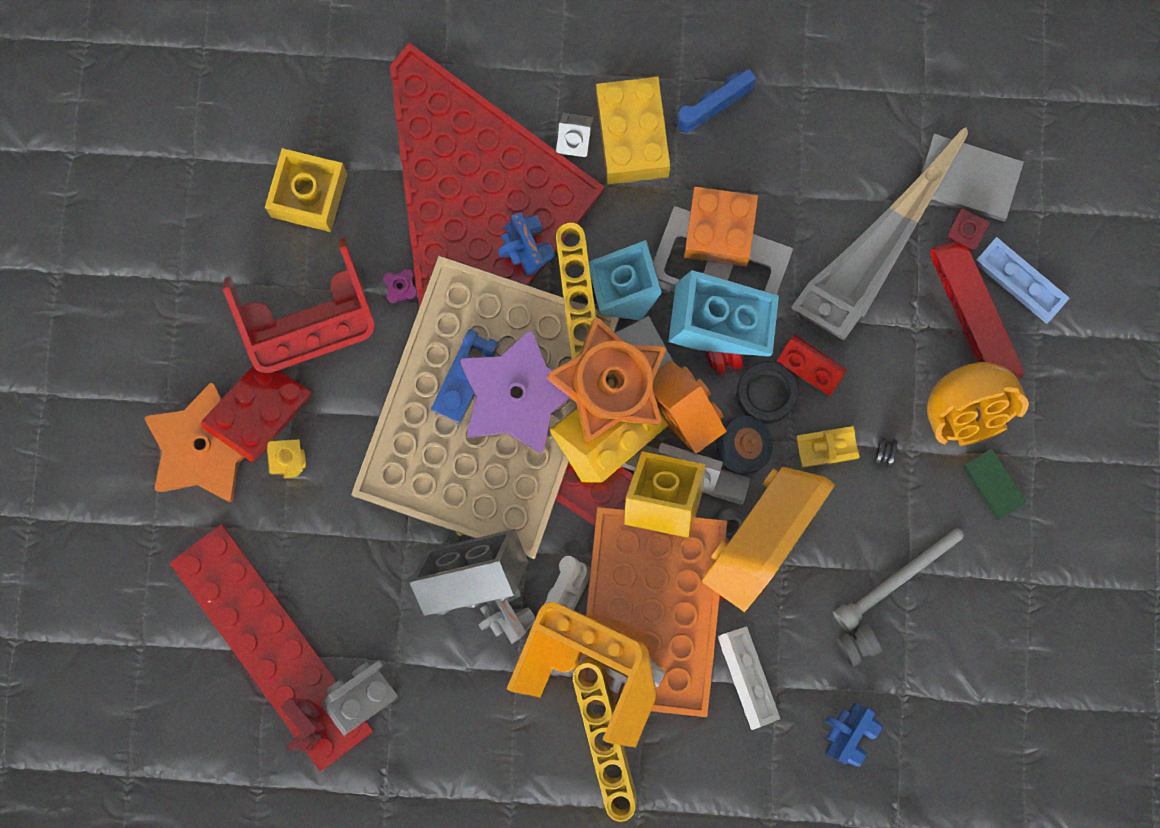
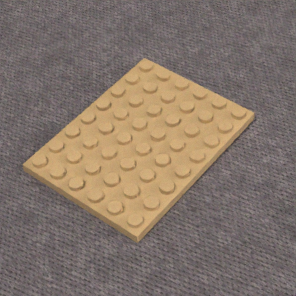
[351,256,619,559]

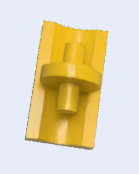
[796,426,860,468]

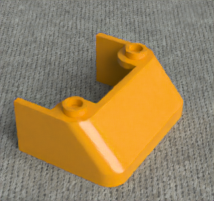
[702,466,836,612]
[507,602,656,748]

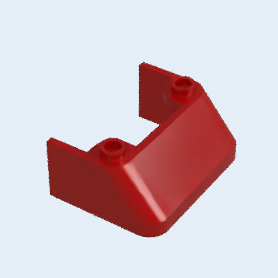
[223,237,374,373]

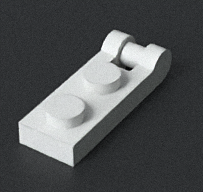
[532,556,591,626]

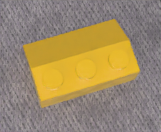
[549,378,668,482]

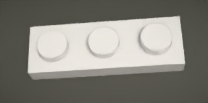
[718,626,780,730]

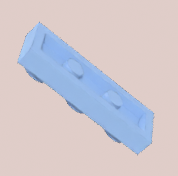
[975,237,1070,324]

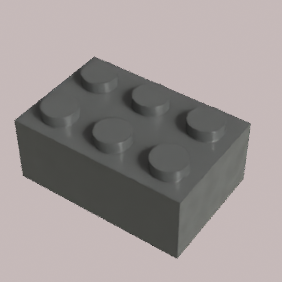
[409,529,529,616]

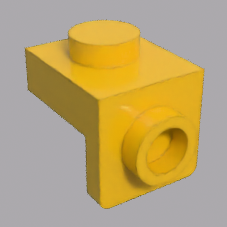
[267,439,306,478]

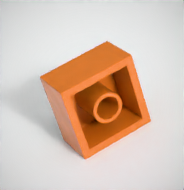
[684,187,758,267]
[652,360,727,454]

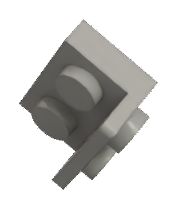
[321,660,398,736]

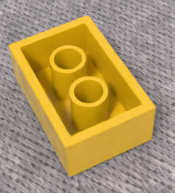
[596,77,670,185]

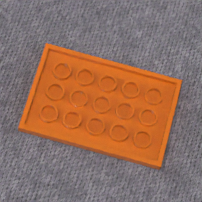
[577,507,727,717]

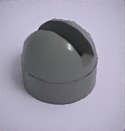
[714,507,742,536]

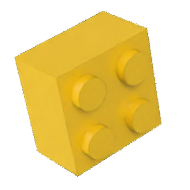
[265,148,347,232]
[624,451,706,538]

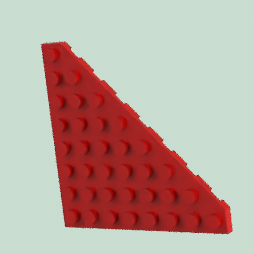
[390,43,605,308]

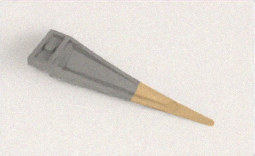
[791,128,968,340]

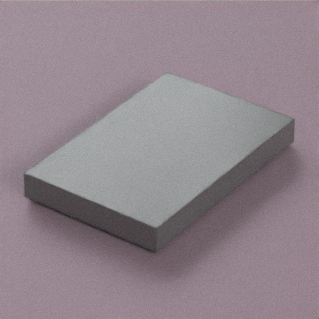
[921,134,1024,222]

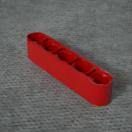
[930,240,1023,379]

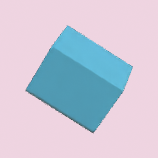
[589,240,662,320]

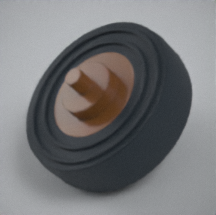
[716,416,773,474]

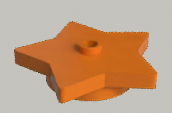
[546,318,666,442]
[145,383,245,502]

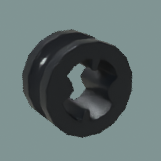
[874,436,898,468]

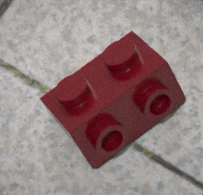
[280,698,326,752]

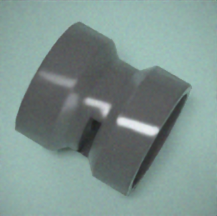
[837,624,882,667]

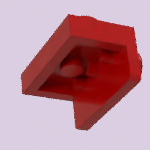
[777,335,848,396]

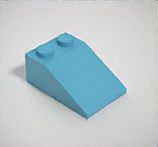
[668,270,779,357]

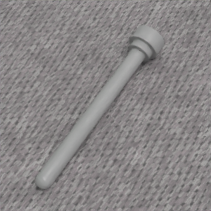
[833,528,964,633]

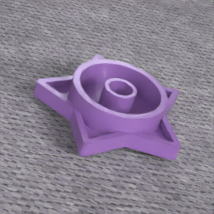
[460,331,571,454]

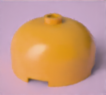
[927,362,1029,446]

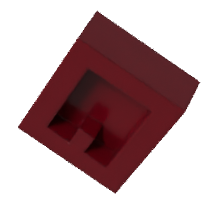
[947,208,990,250]

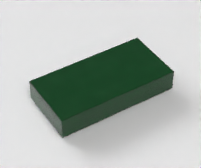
[963,448,1026,520]

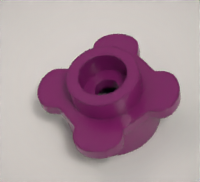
[383,269,417,303]

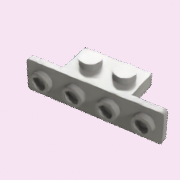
[621,443,750,505]

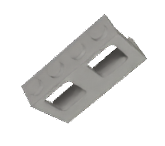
[653,206,793,295]

